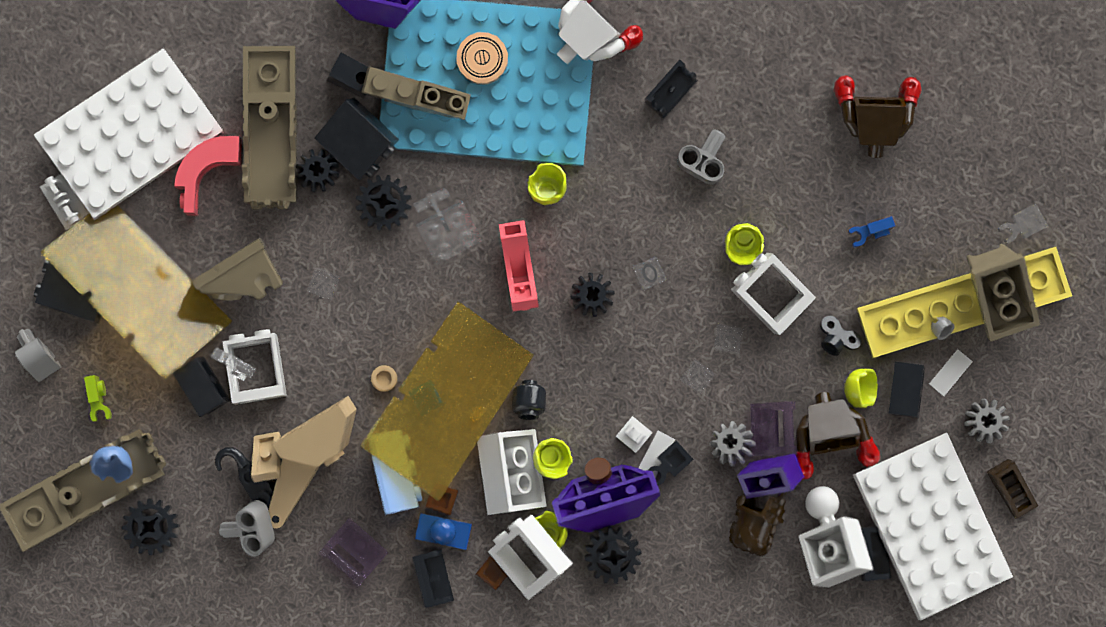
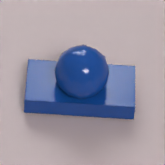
[415,513,472,550]

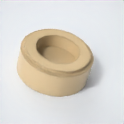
[371,365,398,392]

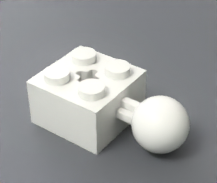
[799,486,873,587]

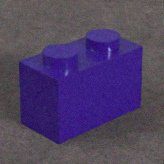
[737,453,804,499]

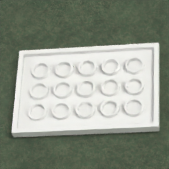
[34,48,223,220]
[853,433,1013,620]

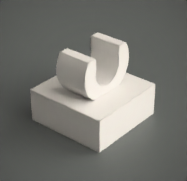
[616,416,652,453]

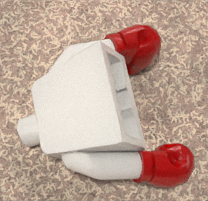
[557,0,643,64]

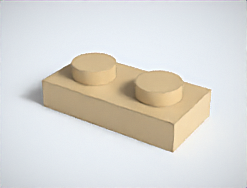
[251,432,281,482]

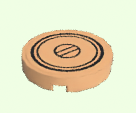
[457,32,508,84]

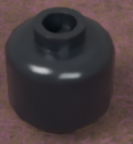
[512,380,546,420]

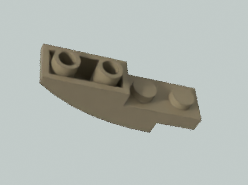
[362,67,471,120]

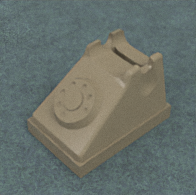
[191,238,283,301]
[967,244,1040,342]

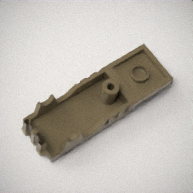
[242,46,297,210]
[0,429,167,552]

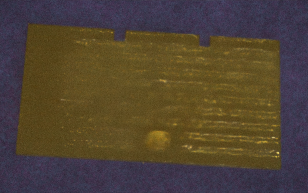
[40,205,232,379]
[360,301,534,501]

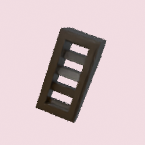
[987,459,1038,519]

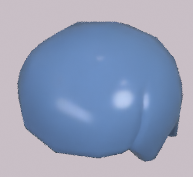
[90,446,133,483]

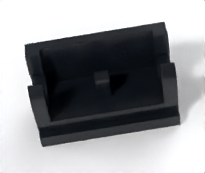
[645,59,698,119]
[173,357,231,417]
[888,361,925,419]
[861,527,891,581]
[412,549,454,608]

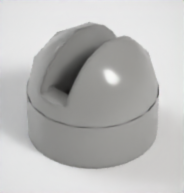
[931,317,955,340]

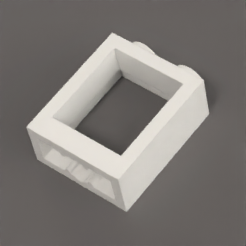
[731,253,816,335]
[222,329,287,405]
[488,515,572,600]

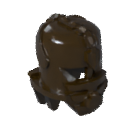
[729,492,787,556]

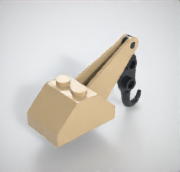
[215,396,356,528]

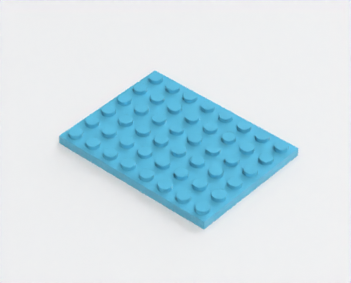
[380,0,593,166]

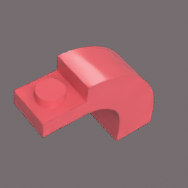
[174,136,242,216]
[499,220,539,311]

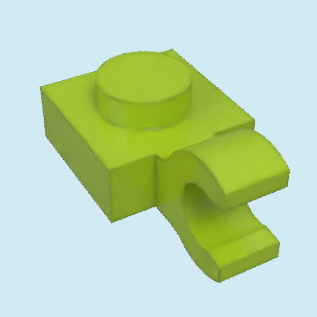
[84,375,112,422]

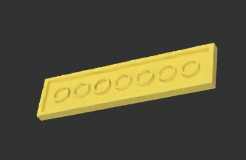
[857,247,1072,358]

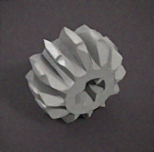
[964,399,1010,443]
[710,421,755,467]

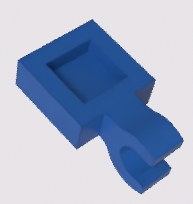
[848,216,895,247]

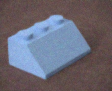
[367,430,423,514]

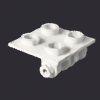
[40,174,91,231]

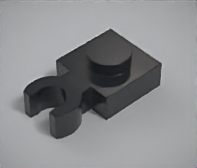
[648,440,694,486]

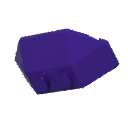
[335,0,421,29]
[552,464,660,533]

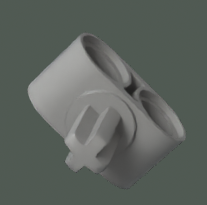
[677,129,725,185]
[15,329,62,382]
[219,500,275,556]

